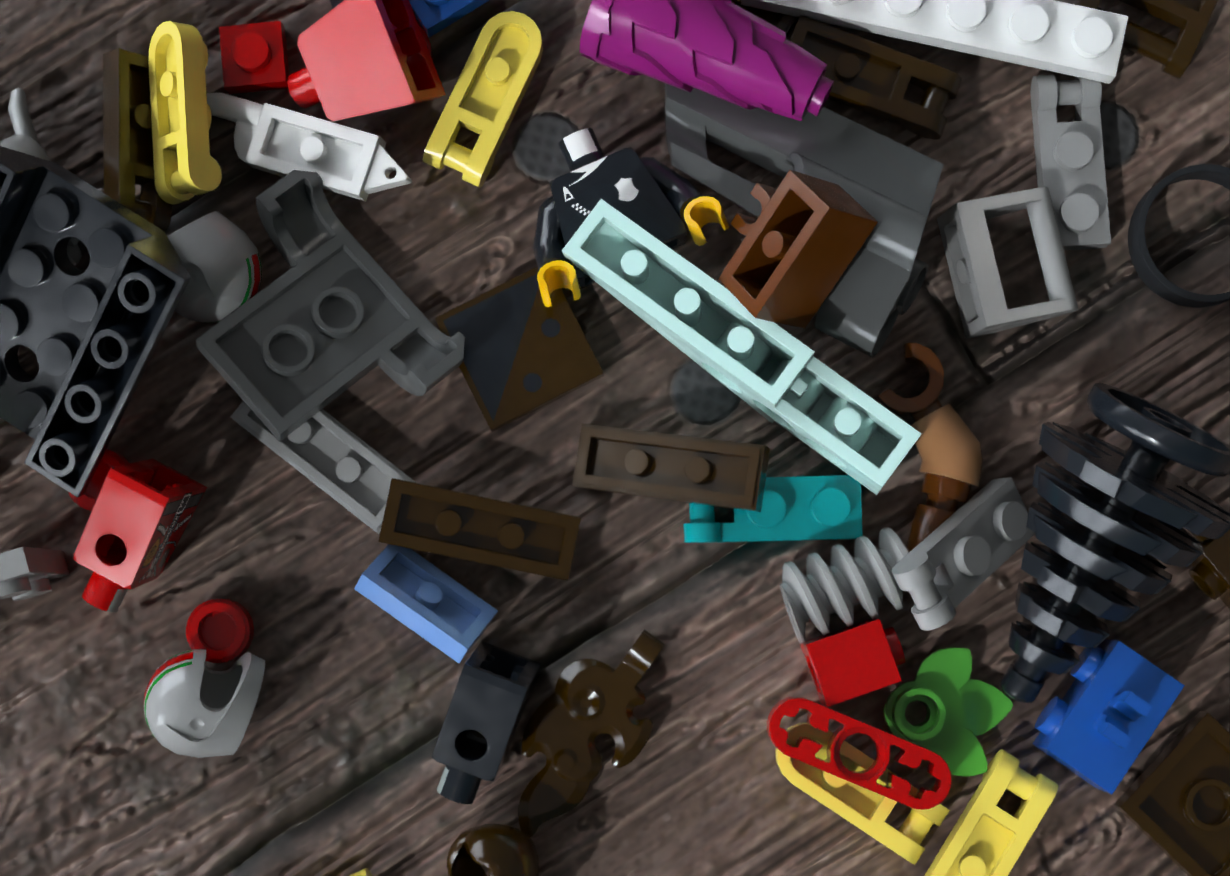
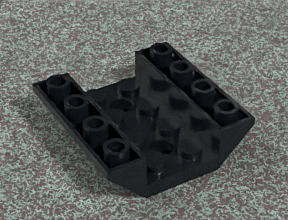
[0,146,191,497]

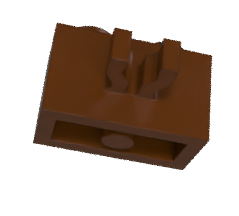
[718,170,878,329]

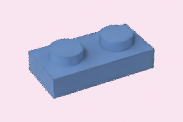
[354,544,498,663]

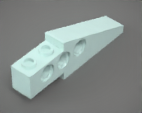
[562,199,921,495]

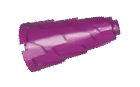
[579,0,834,121]

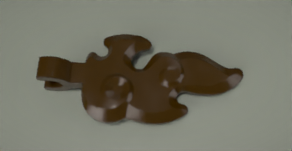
[518,629,665,837]

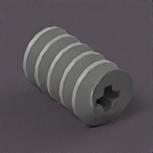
[779,527,909,644]

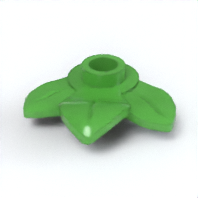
[884,647,1013,776]

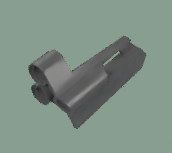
[664,83,944,358]

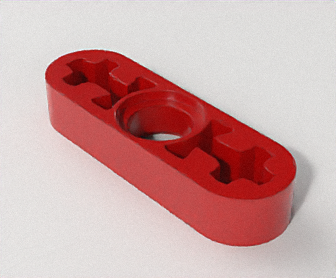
[767,697,952,810]

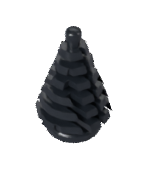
[1001,383,1230,703]

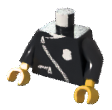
[533,128,729,307]

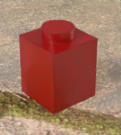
[800,618,906,707]

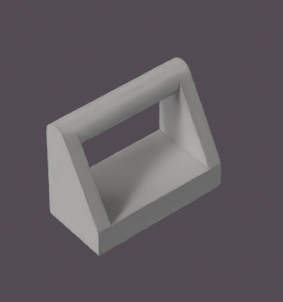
[937,187,1079,339]

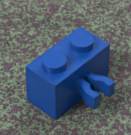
[1032,639,1185,794]

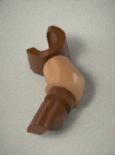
[878,343,983,552]

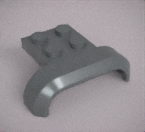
[196,170,465,442]

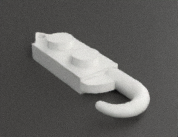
[207,93,412,202]

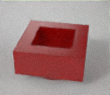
[219,20,289,94]

